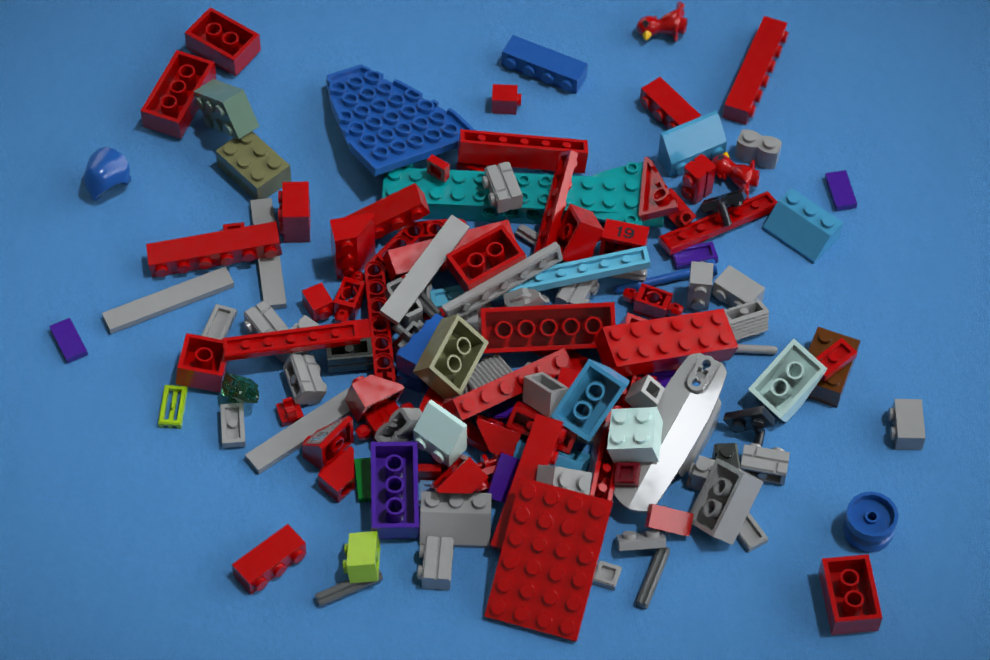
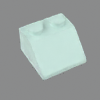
[413,400,467,467]

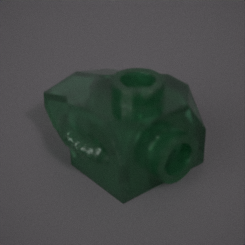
[221,372,259,403]

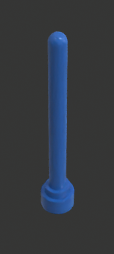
[614,258,718,294]

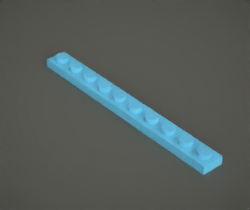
[430,246,651,309]

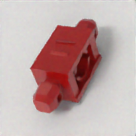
[333,271,366,323]
[622,283,684,319]
[355,400,414,442]

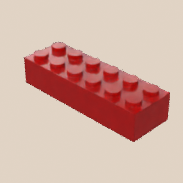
[477,302,616,353]
[594,308,738,377]

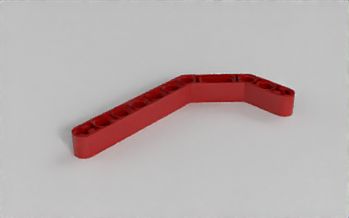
[364,218,467,382]

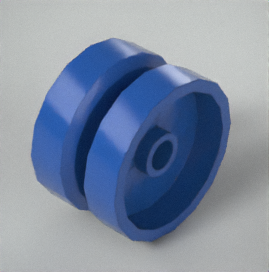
[842,491,899,552]

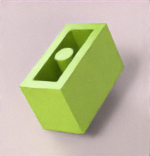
[343,531,381,583]

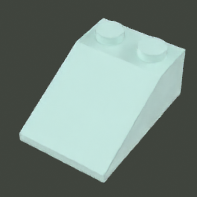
[748,339,827,423]

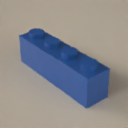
[502,35,588,94]

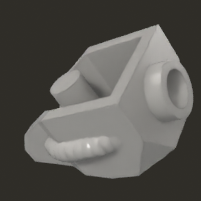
[503,288,550,307]

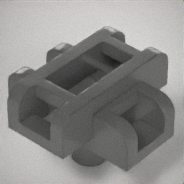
[391,319,424,354]

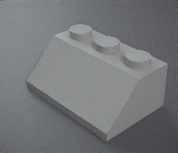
[690,458,764,545]
[420,491,492,548]

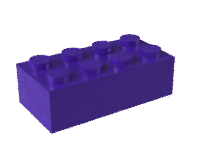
[371,441,419,539]

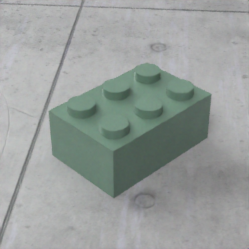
[193,79,260,139]

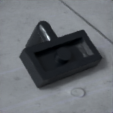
[701,188,747,227]
[723,406,775,446]

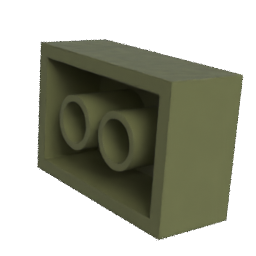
[216,131,291,200]
[413,314,489,400]

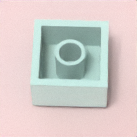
[607,407,663,463]

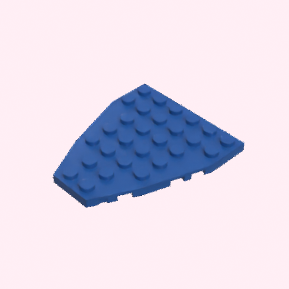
[326,64,475,176]

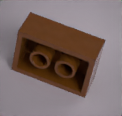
[808,327,861,408]

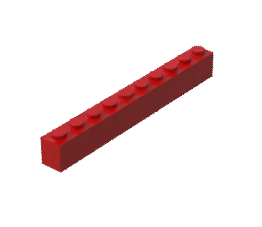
[588,313,647,501]

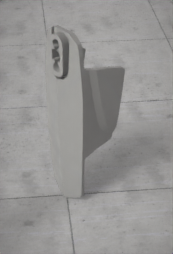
[613,353,727,513]

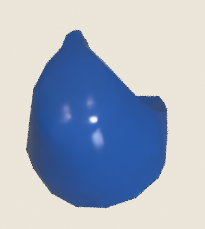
[84,147,131,201]

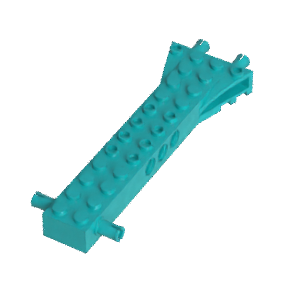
[382,162,664,230]

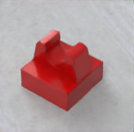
[276,397,304,427]

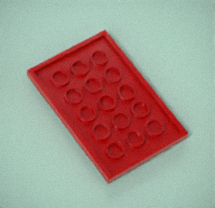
[484,477,613,641]

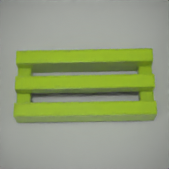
[158,385,188,429]

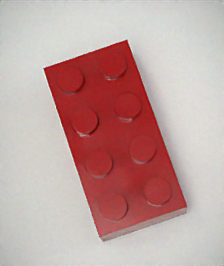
[140,50,217,139]

